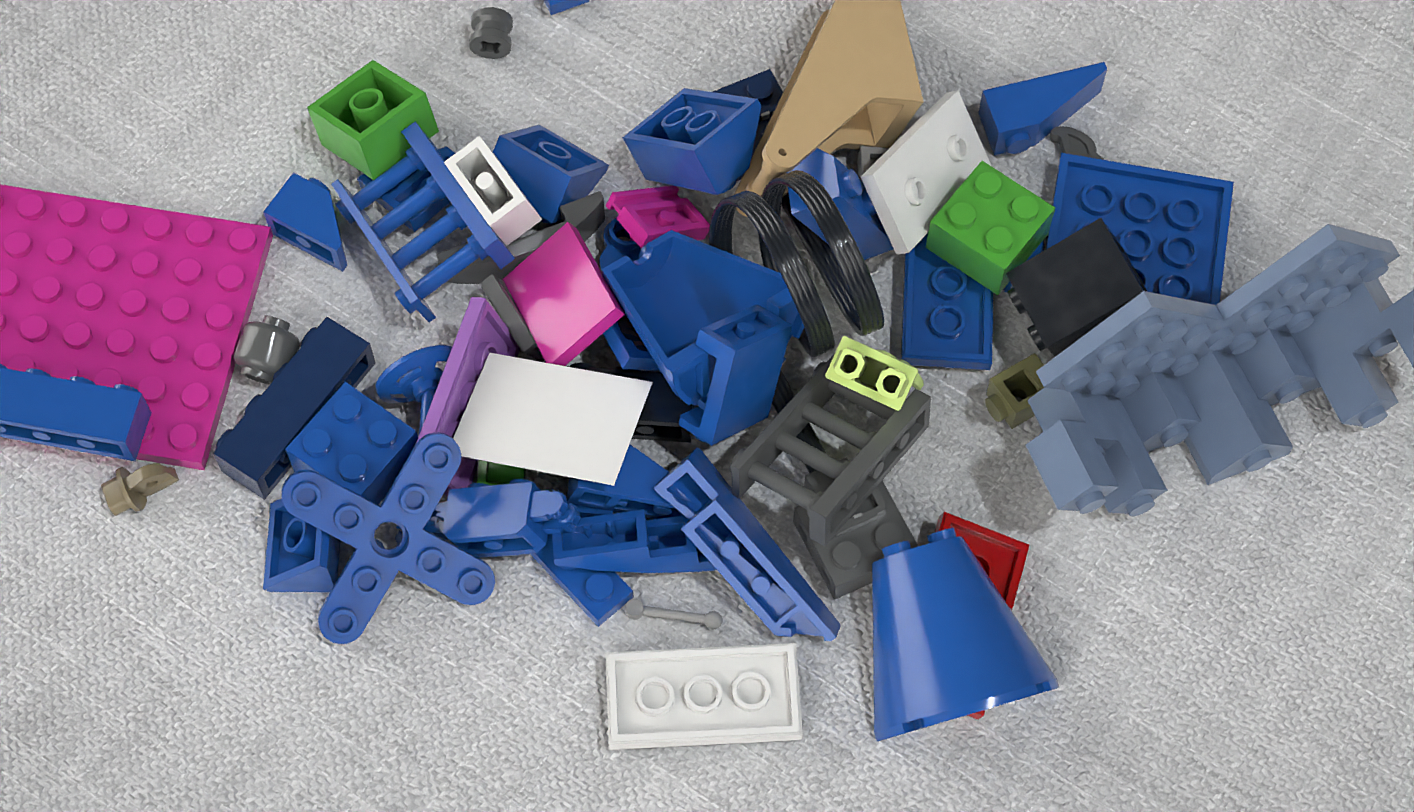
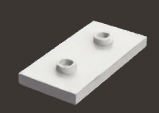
[861,90,991,254]
[605,643,803,750]

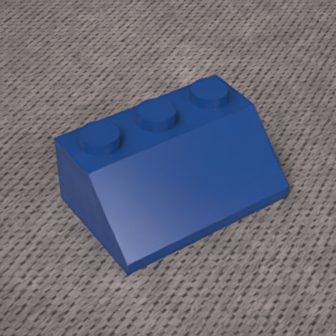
[622,88,761,195]
[786,148,894,260]

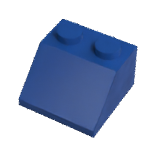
[493,125,609,223]

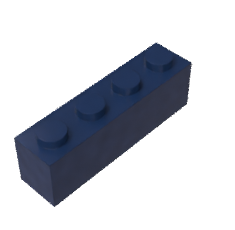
[213,317,376,500]

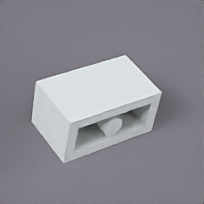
[444,136,542,246]

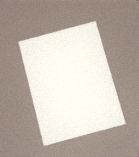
[453,353,653,486]

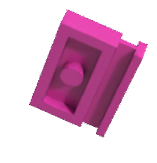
[605,185,710,248]

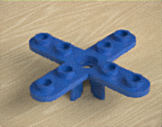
[281,432,495,644]

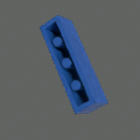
[0,364,152,462]

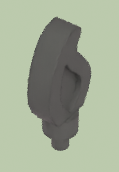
[1050,126,1104,160]

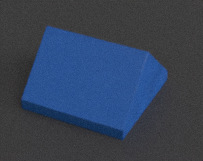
[263,480,341,592]

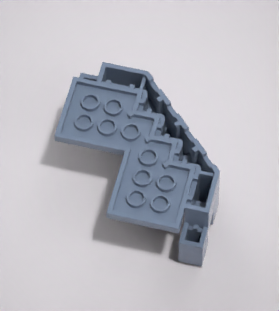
[1026,224,1414,517]

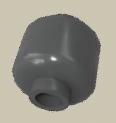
[234,315,300,385]

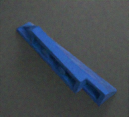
[653,447,841,641]

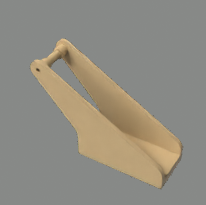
[734,0,923,217]

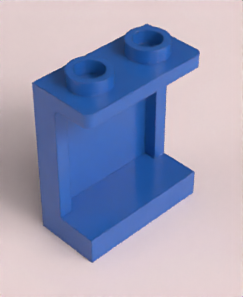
[678,304,793,446]

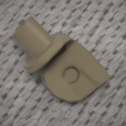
[101,463,179,516]

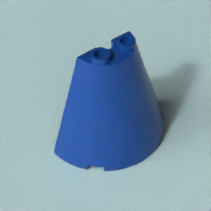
[601,230,804,410]
[872,528,1060,742]

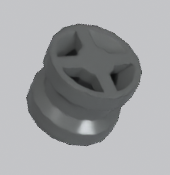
[469,7,513,59]

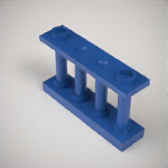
[331,121,515,323]

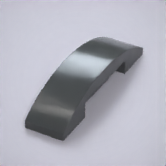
[436,191,605,284]

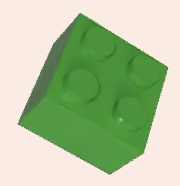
[307,60,439,180]
[926,161,1055,295]

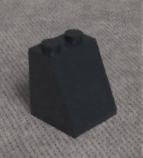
[1006,218,1148,357]

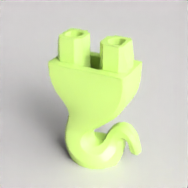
[825,336,924,411]

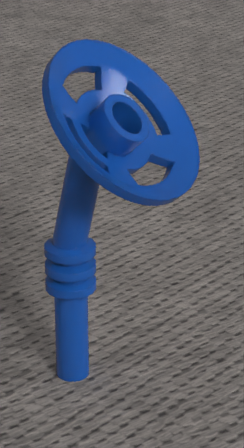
[375,345,452,530]

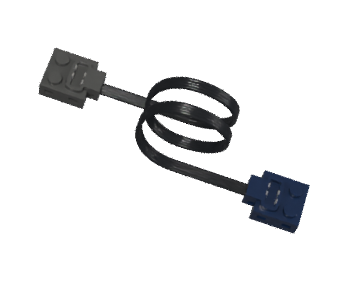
[709,69,918,600]

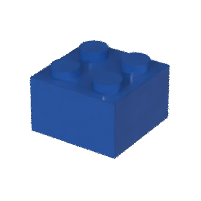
[285,382,418,505]

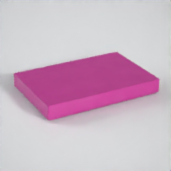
[503,222,625,366]

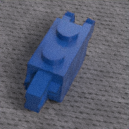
[423,479,582,558]

